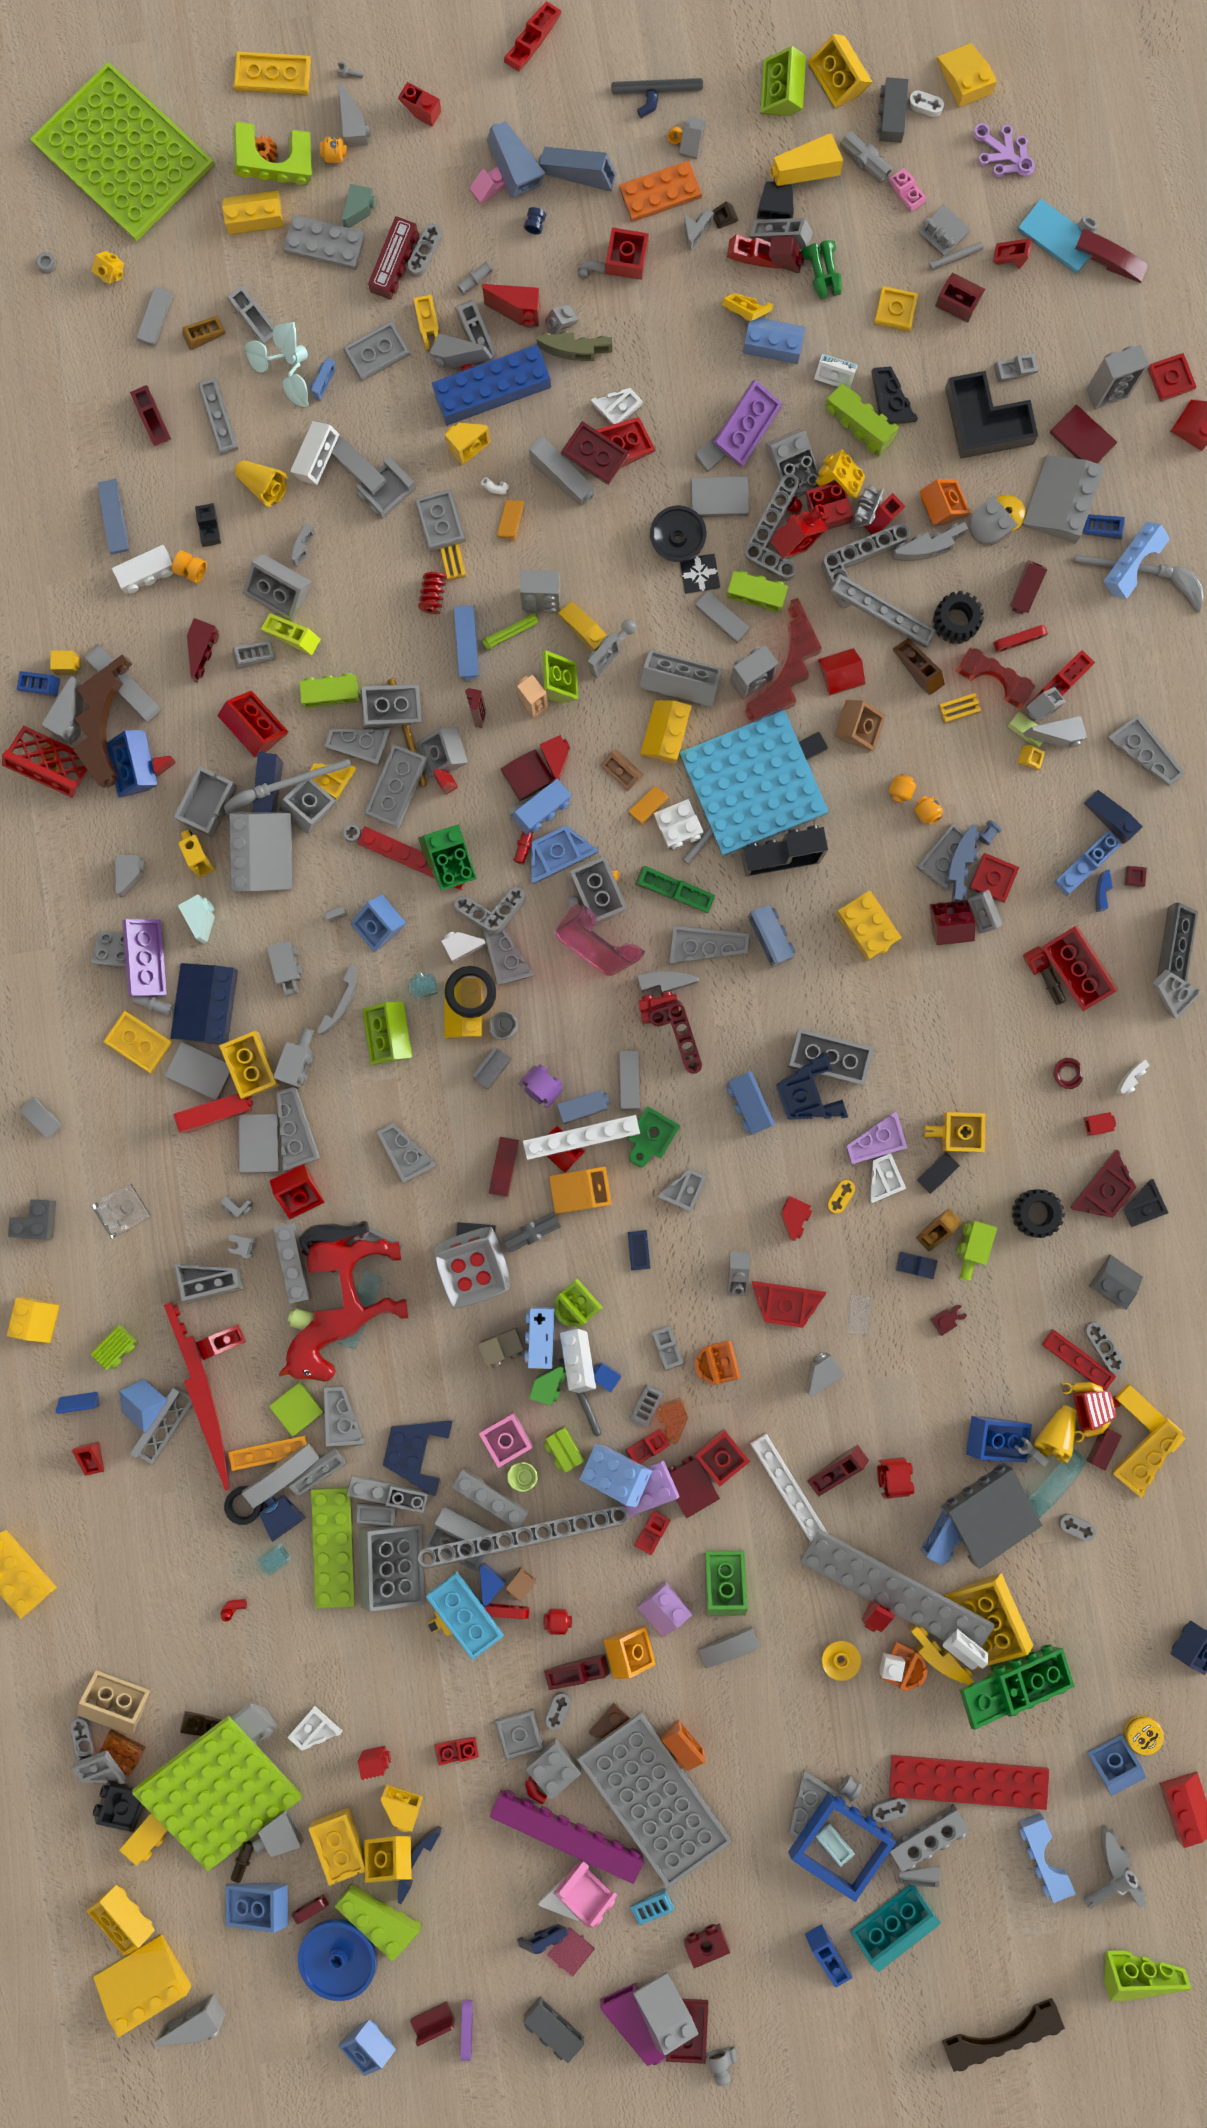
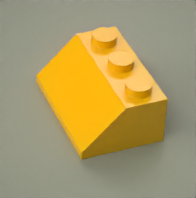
[808,34,873,108]
[222,190,284,235]
[640,700,692,765]
[444,978,483,1038]
[219,1031,280,1099]
[86,1885,155,1956]

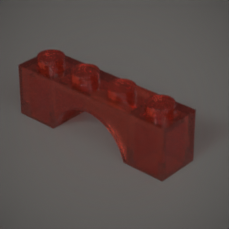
[955,647,1036,709]

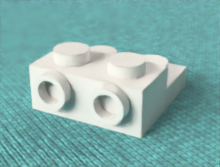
[653,799,703,850]

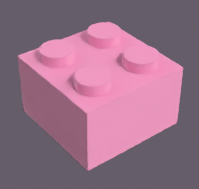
[479,1412,533,1468]

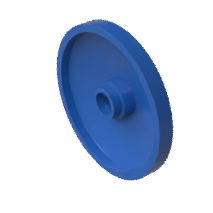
[298,1919,377,2001]

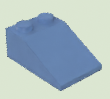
[225,1883,288,1933]

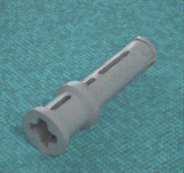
[1084,1870,1138,1909]

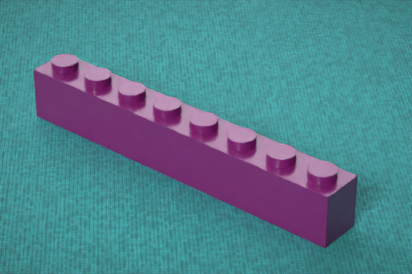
[490,1789,644,1884]

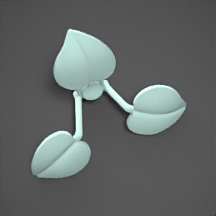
[245,322,309,407]

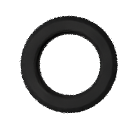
[445,966,496,1018]

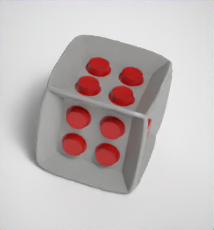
[433,1227,511,1308]

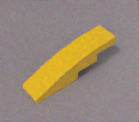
[1115,1384,1186,1453]

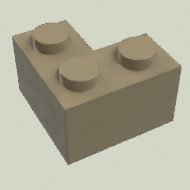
[478,1328,524,1368]

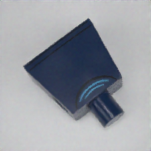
[259,1495,306,1542]

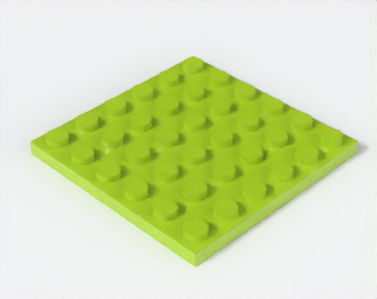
[132,1715,302,1871]

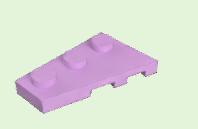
[846,1111,907,1164]

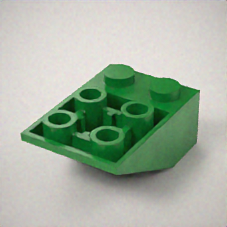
[418,824,477,891]

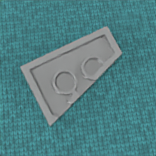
[324,729,391,766]
[483,926,535,986]
[1153,970,1203,1019]
[377,1123,437,1183]
[324,1386,365,1447]
[789,1770,838,1838]

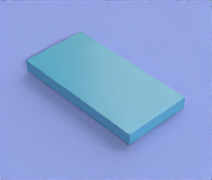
[1017,199,1091,274]
[425,1571,504,1660]

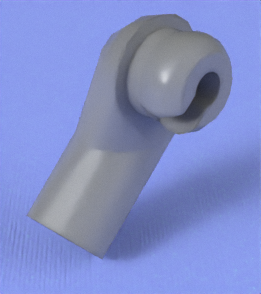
[578,260,605,279]

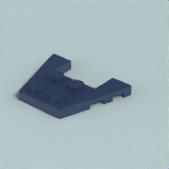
[776,1052,848,1119]
[383,1420,453,1496]

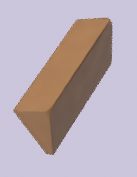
[601,749,643,791]

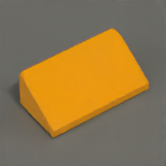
[497,500,524,541]
[628,786,669,825]

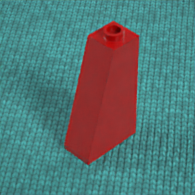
[173,1093,253,1134]

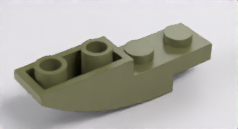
[536,331,612,361]

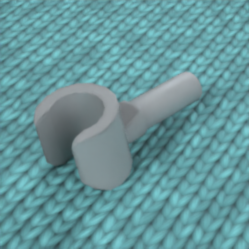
[336,62,364,78]

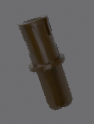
[1040,967,1066,1005]
[231,1841,254,1883]

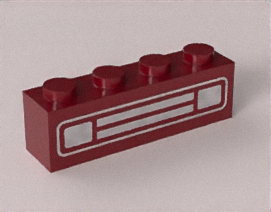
[368,216,419,300]

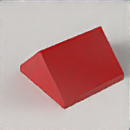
[818,648,866,696]

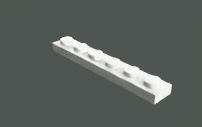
[523,1115,640,1160]

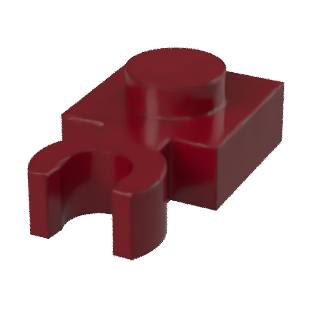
[930,1305,967,1336]

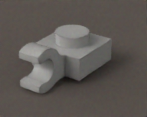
[1015,1437,1049,1467]

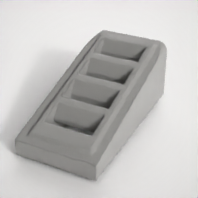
[232,640,275,669]
[630,1384,664,1427]
[899,1866,940,1888]

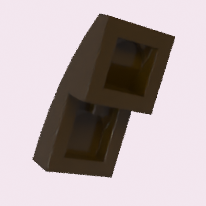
[180,1711,222,1737]

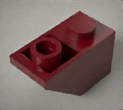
[769,236,804,273]

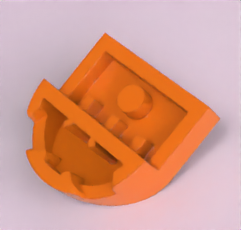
[695,1340,741,1385]
[880,1641,928,1691]

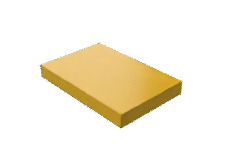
[103,1010,173,1074]

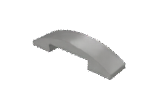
[317,963,358,1035]

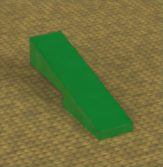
[635,866,715,913]

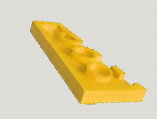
[1112,1418,1183,1499]

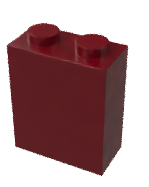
[667,1455,720,1519]

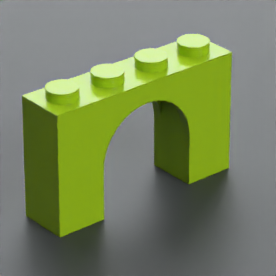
[232,121,312,185]

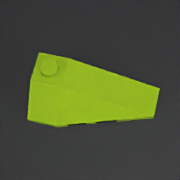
[1104,1950,1192,2001]

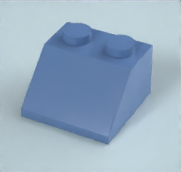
[351,894,406,952]
[1088,1735,1146,1796]
[338,2020,396,2076]

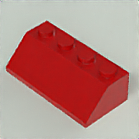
[1042,925,1118,1011]

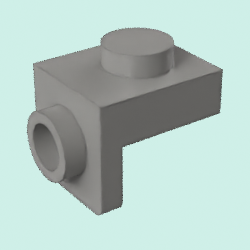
[545,304,579,334]
[220,1196,253,1217]

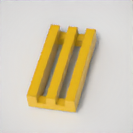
[440,544,466,581]
[939,693,982,723]

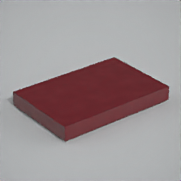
[1050,404,1117,463]
[561,421,630,485]
[666,1998,708,2064]

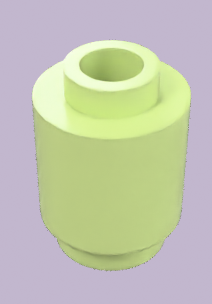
[288,1308,313,1330]

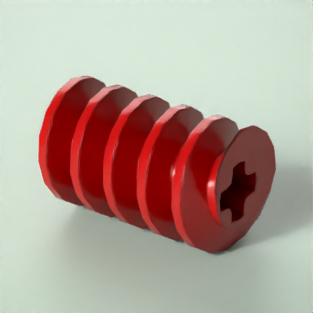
[418,572,447,614]

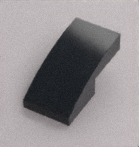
[195,503,221,547]
[917,1152,960,1194]

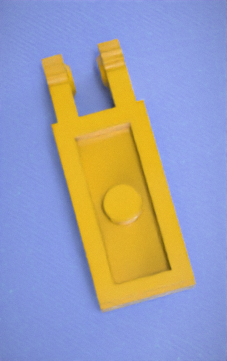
[413,294,440,350]

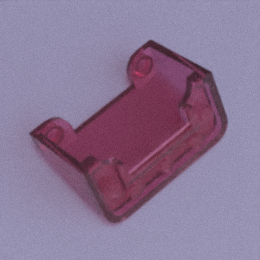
[555,904,645,976]

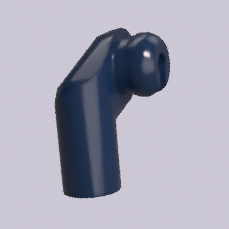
[637,91,658,118]

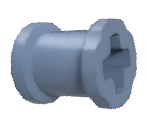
[978,820,1002,846]

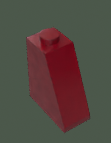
[1010,560,1047,615]

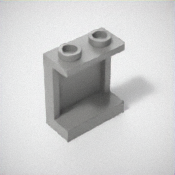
[356,455,416,518]

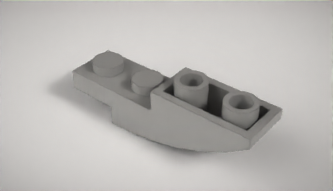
[892,522,968,561]
[346,1475,428,1513]
[1101,1825,1147,1908]

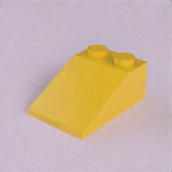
[937,43,997,107]

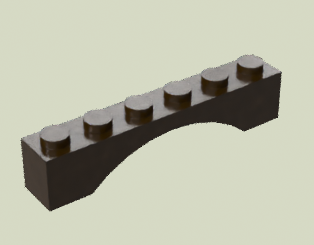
[942,1998,1065,2072]

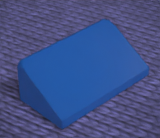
[56,1392,100,1414]

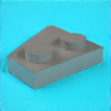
[658,1169,707,1212]
[71,1750,127,1784]

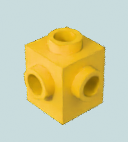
[91,251,125,284]

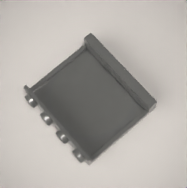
[941,1463,1042,1569]

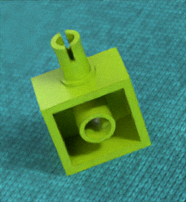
[956,1220,997,1281]

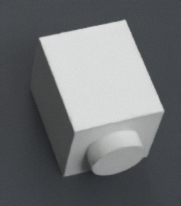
[879,1653,905,1682]

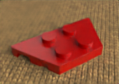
[752,1281,826,1328]

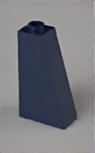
[252,752,283,812]

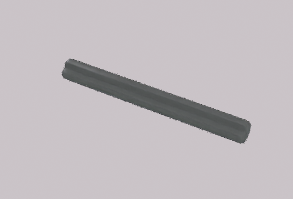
[611,78,703,94]

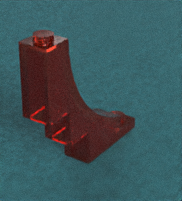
[745,597,822,722]

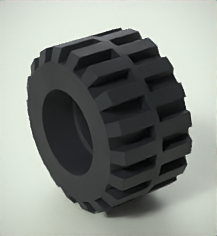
[933,591,984,644]
[1012,1189,1065,1238]

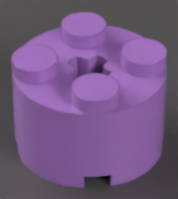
[518,1064,563,1108]

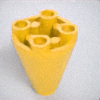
[1034,1405,1077,1464]

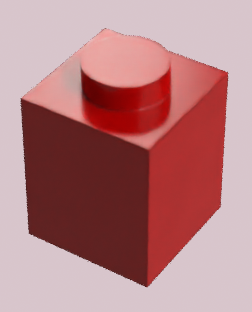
[1084,1112,1116,1136]

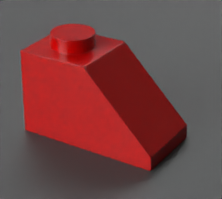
[540,735,570,780]
[196,1324,246,1360]
[862,1600,895,1632]

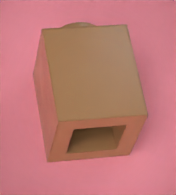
[506,1567,536,1601]

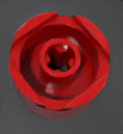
[877,1457,914,1499]

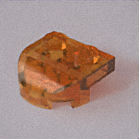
[98,1729,146,1776]

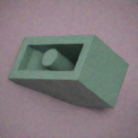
[342,184,376,228]

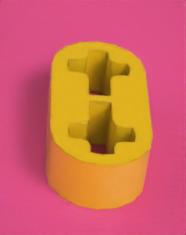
[827,1180,855,1214]

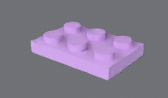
[621,1460,680,1517]

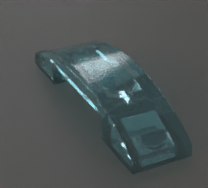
[337,1270,383,1349]
[1029,1448,1087,1518]

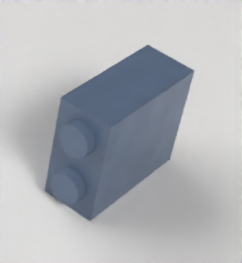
[557,1090,610,1124]

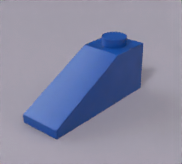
[805,1924,852,1988]

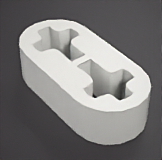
[908,90,944,118]

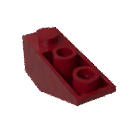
[187,618,219,683]

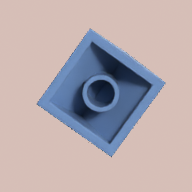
[120,1379,167,1433]

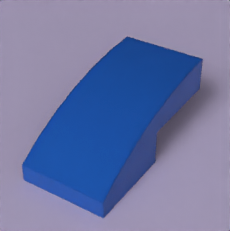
[1095,869,1113,912]

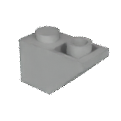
[728,1251,750,1296]

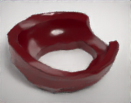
[1053,1058,1083,1089]

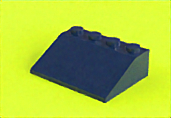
[170,963,238,1045]

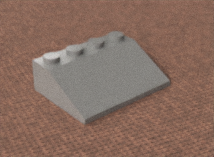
[1022,455,1105,544]
[229,811,293,891]
[359,1525,424,1612]

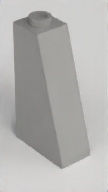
[529,435,594,506]

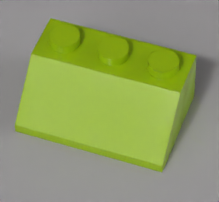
[760,46,806,116]
[362,1001,412,1065]

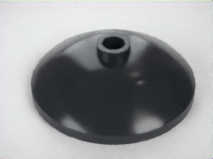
[650,505,707,562]

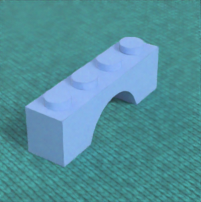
[1103,521,1170,599]
[1019,1813,1075,1903]

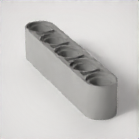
[84,644,162,722]

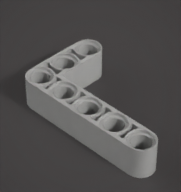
[745,474,798,580]
[822,523,910,608]

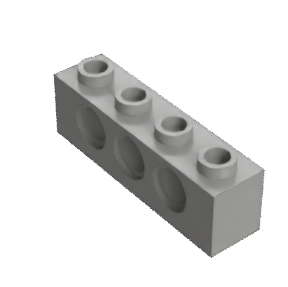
[890,1804,969,1872]

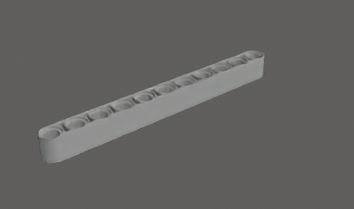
[417,1506,628,1569]

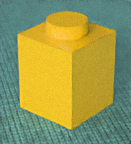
[50,650,81,674]

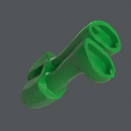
[801,240,842,299]

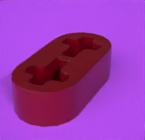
[292,1894,329,1924]

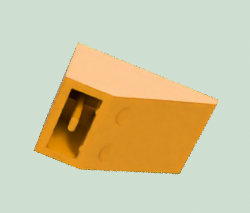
[549,1166,612,1214]

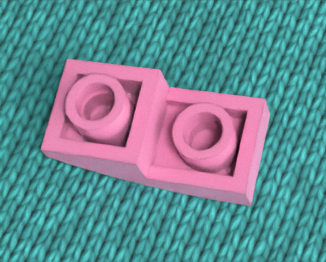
[889,168,926,212]

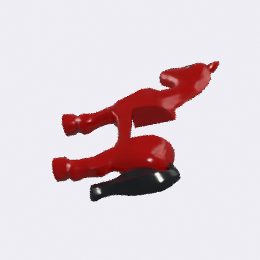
[279,1221,409,1382]

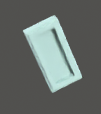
[815,1822,855,1867]

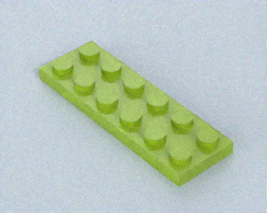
[311,1487,355,1609]

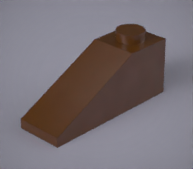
[893,638,945,695]

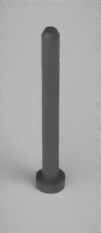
[559,1357,601,1437]

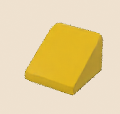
[1018,745,1045,770]

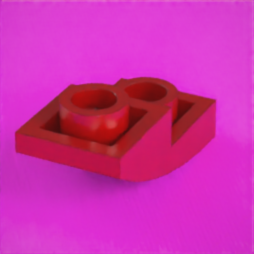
[434,1737,479,1766]

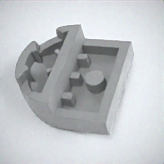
[970,496,1018,545]

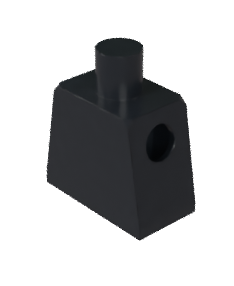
[757,180,794,220]

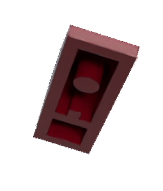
[489,1137,519,1197]
[807,1444,869,1497]

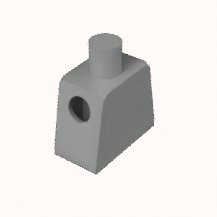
[252,1810,304,1857]

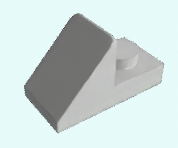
[679,116,706,159]
[684,209,714,250]

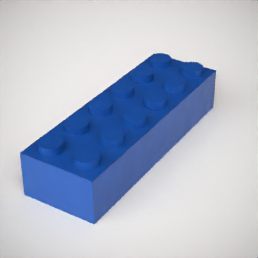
[432,344,551,426]

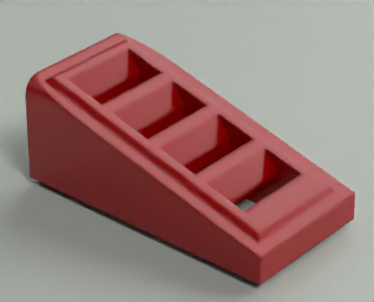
[433,769,458,795]

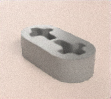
[1059,1513,1096,1541]
[546,1691,571,1730]
[871,1797,909,1823]

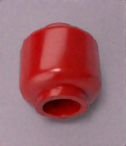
[544,1609,572,1635]

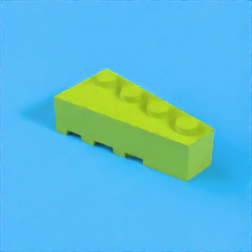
[825,383,899,457]
[335,1884,422,1962]

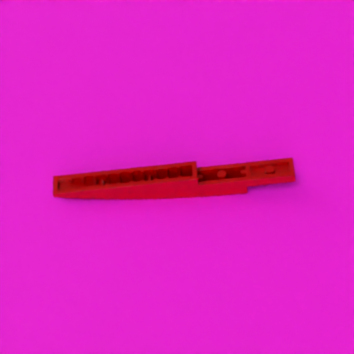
[164,1302,230,1491]

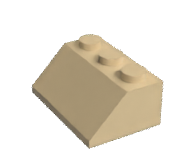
[77,1670,151,1735]

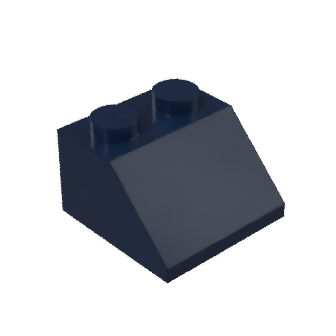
[1170,1620,1207,1675]

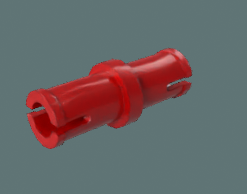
[513,831,533,864]

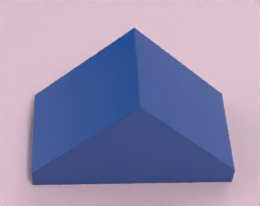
[480,1563,506,1606]

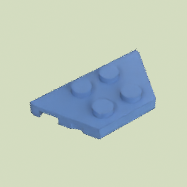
[531,825,599,884]

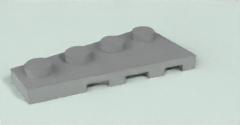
[1107,714,1185,786]
[669,926,750,964]

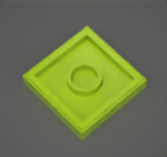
[269,1381,324,1437]

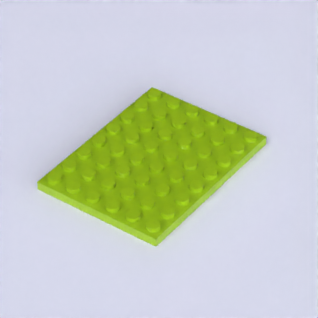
[30,62,215,242]

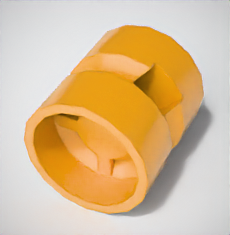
[171,550,207,584]

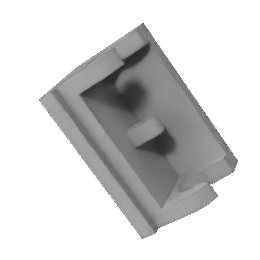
[228,1234,257,1258]

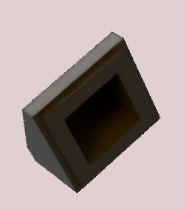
[712,201,738,229]

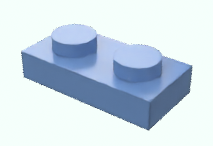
[310,357,336,401]

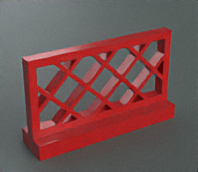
[2,725,88,798]

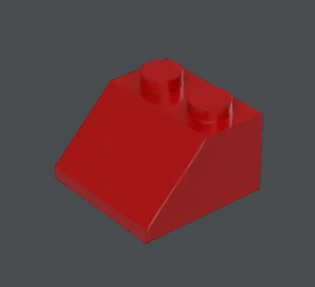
[1170,399,1207,451]
[269,1164,324,1219]

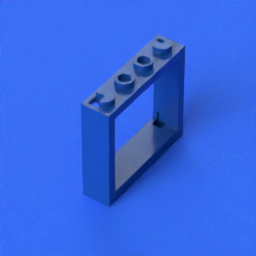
[788,1793,896,1902]

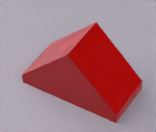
[72,1442,104,1476]

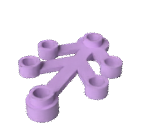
[973,123,1035,178]

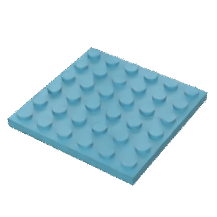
[679,710,829,856]

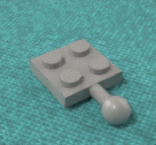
[588,619,637,678]

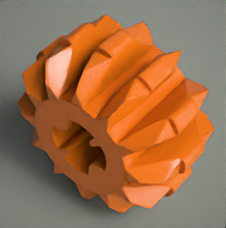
[255,134,278,163]

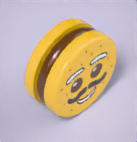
[1124,1715,1164,1756]

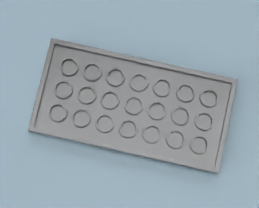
[577,1711,732,1888]

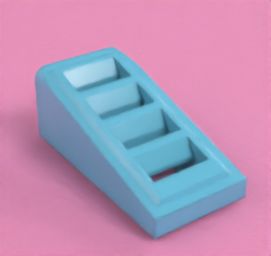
[630,1888,675,1925]

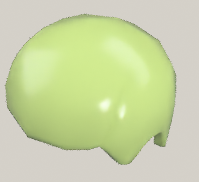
[507,1462,538,1492]

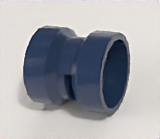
[524,207,546,235]

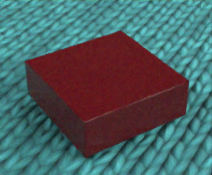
[1125,866,1147,887]

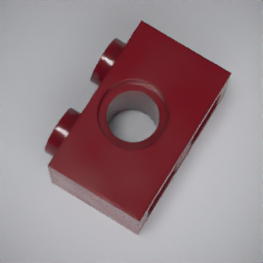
[684,1923,730,1969]

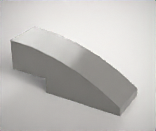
[227,285,274,344]
[637,971,699,993]
[698,1626,761,1668]

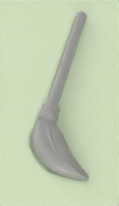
[1074,555,1204,613]
[224,759,351,817]

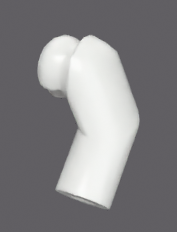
[481,477,509,495]

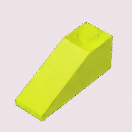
[261,613,321,655]

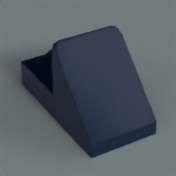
[895,1252,937,1279]

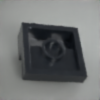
[92,1780,144,1832]

